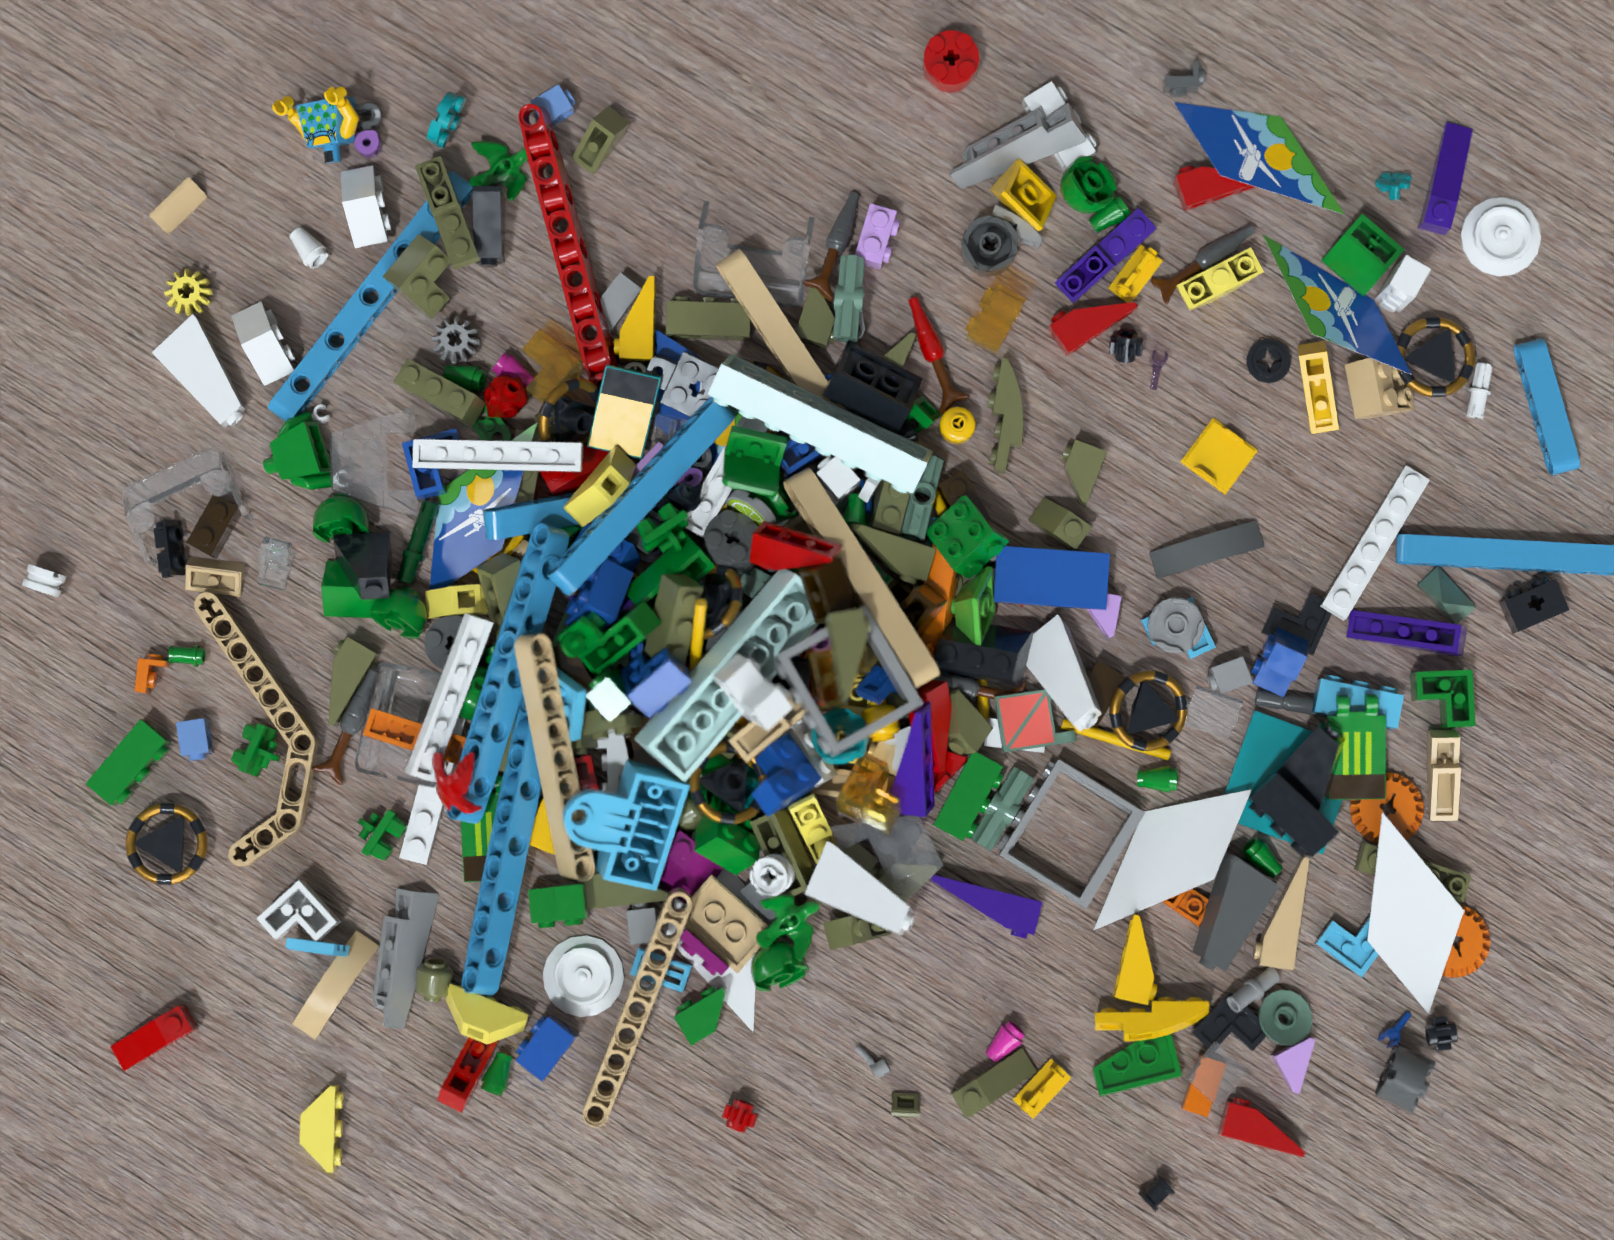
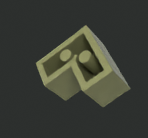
[382,234,450,319]

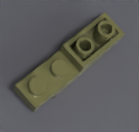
[415,156,480,270]
[987,358,1023,474]
[554,709,642,761]
[1354,842,1471,903]

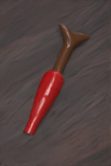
[908,296,970,413]

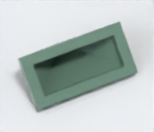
[1417,566,1476,624]

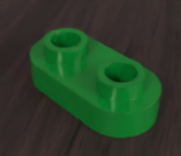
[473,401,512,441]

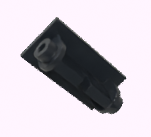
[652,483,703,514]
[153,519,187,578]

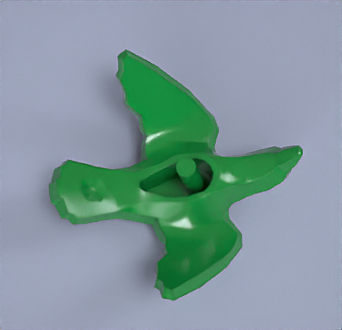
[469,141,528,201]
[756,895,820,962]

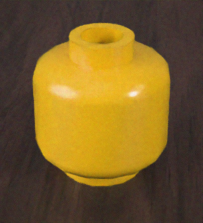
[939,406,976,445]
[861,700,900,742]

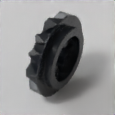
[1246,339,1291,384]

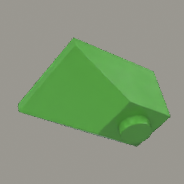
[951,567,996,645]

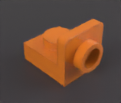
[134,654,170,694]

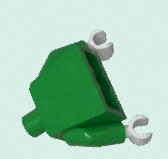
[263,404,349,490]

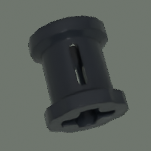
[1138,1174,1176,1212]

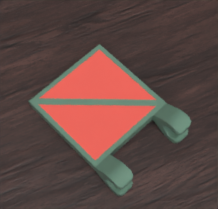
[994,690,1077,753]

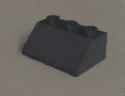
[822,340,923,433]
[934,618,1034,687]
[1248,773,1340,857]

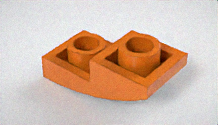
[1162,889,1209,928]

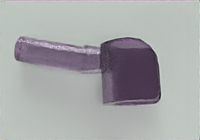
[1150,349,1168,390]

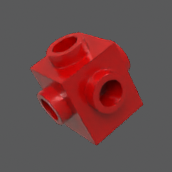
[483,375,527,418]

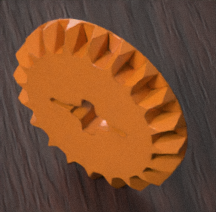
[1350,772,1424,844]
[1442,905,1491,978]

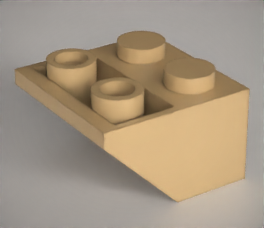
[1345,358,1414,419]

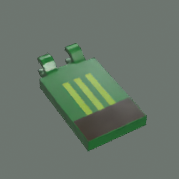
[1328,694,1386,800]
[461,775,503,882]

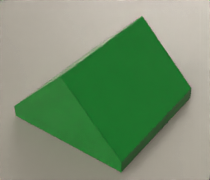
[321,561,376,618]

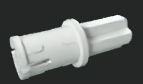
[1466,363,1493,419]

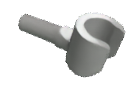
[855,1045,890,1078]

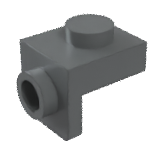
[1163,60,1204,97]

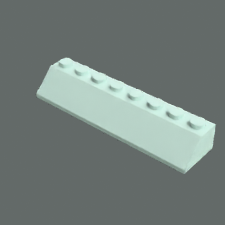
[708,354,933,494]
[634,569,819,782]

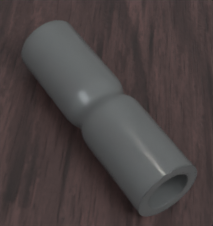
[1255,689,1314,715]

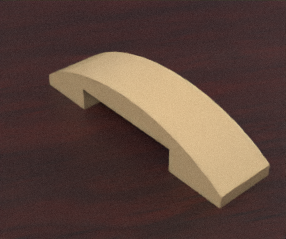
[293,930,380,1040]

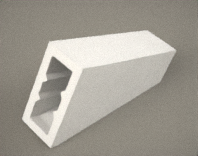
[152,314,245,428]
[1026,614,1102,731]
[805,841,914,936]

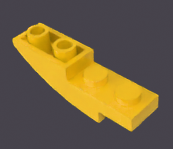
[1095,997,1209,1041]

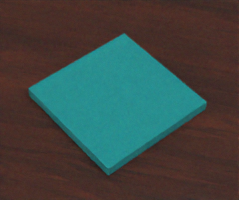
[1223,710,1342,855]

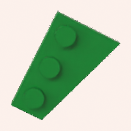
[1092,1034,1182,1097]

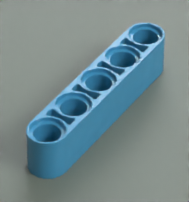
[1514,338,1580,476]
[483,492,599,540]

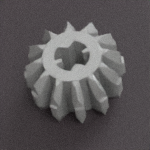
[432,316,480,364]

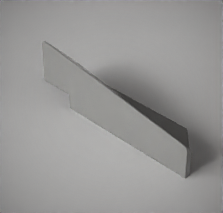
[949,103,1086,189]
[372,888,439,1028]

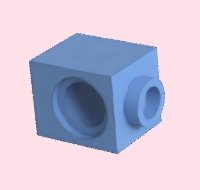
[530,84,575,126]
[176,718,214,761]

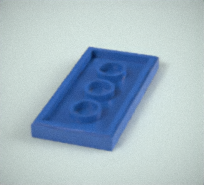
[993,546,1110,610]

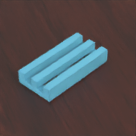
[286,938,350,957]
[629,948,692,993]

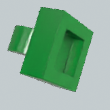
[905,395,942,433]

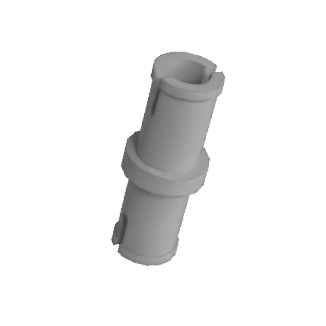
[1227,967,1280,1013]

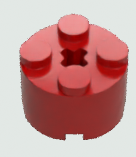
[923,30,979,93]

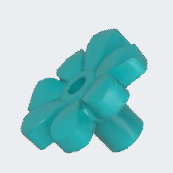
[1375,172,1411,200]

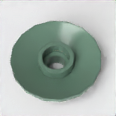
[1259,990,1312,1046]

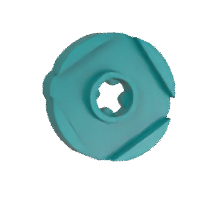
[427,91,466,149]
[811,708,869,764]

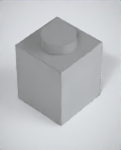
[1206,657,1253,695]
[626,903,657,945]

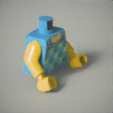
[272,86,359,164]

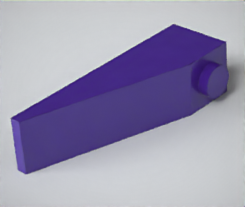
[1418,122,1473,235]
[1346,610,1467,657]
[889,701,935,817]
[930,875,1042,939]

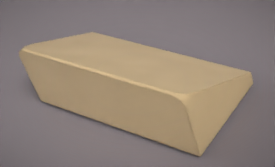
[149,177,207,234]
[185,557,245,597]

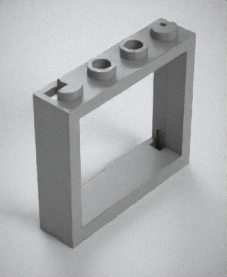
[774,605,923,758]
[997,759,1145,909]

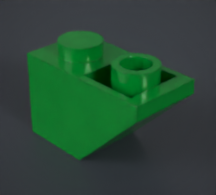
[674,985,726,1046]

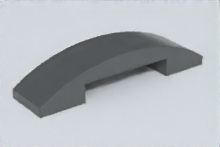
[1149,521,1264,580]

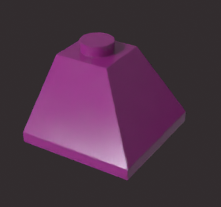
[659,830,724,904]

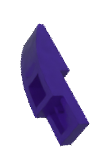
[1055,208,1158,303]

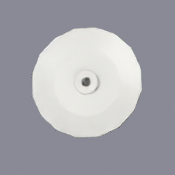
[1461,197,1541,277]
[543,935,624,1017]

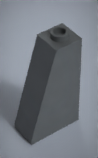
[1192,852,1279,972]

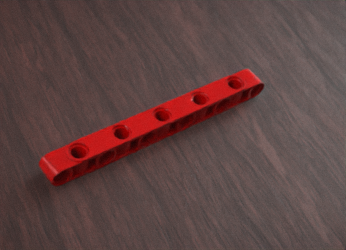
[518,104,617,390]

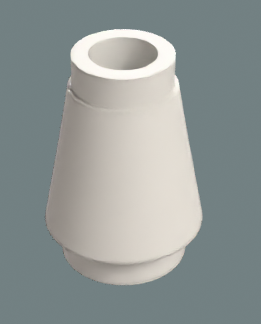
[290,227,328,269]

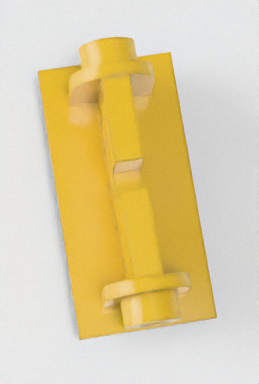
[1108,245,1163,303]
[1012,1059,1071,1119]

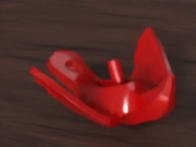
[432,752,482,814]

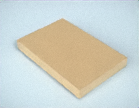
[682,874,769,974]

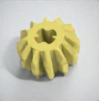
[164,269,213,317]

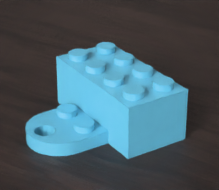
[563,759,690,891]

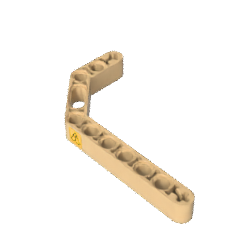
[194,592,319,867]

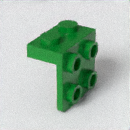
[722,425,787,496]
[927,496,1010,579]

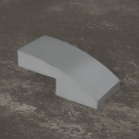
[991,205,1042,249]
[600,272,641,334]

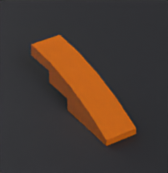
[920,544,958,652]
[363,708,466,764]

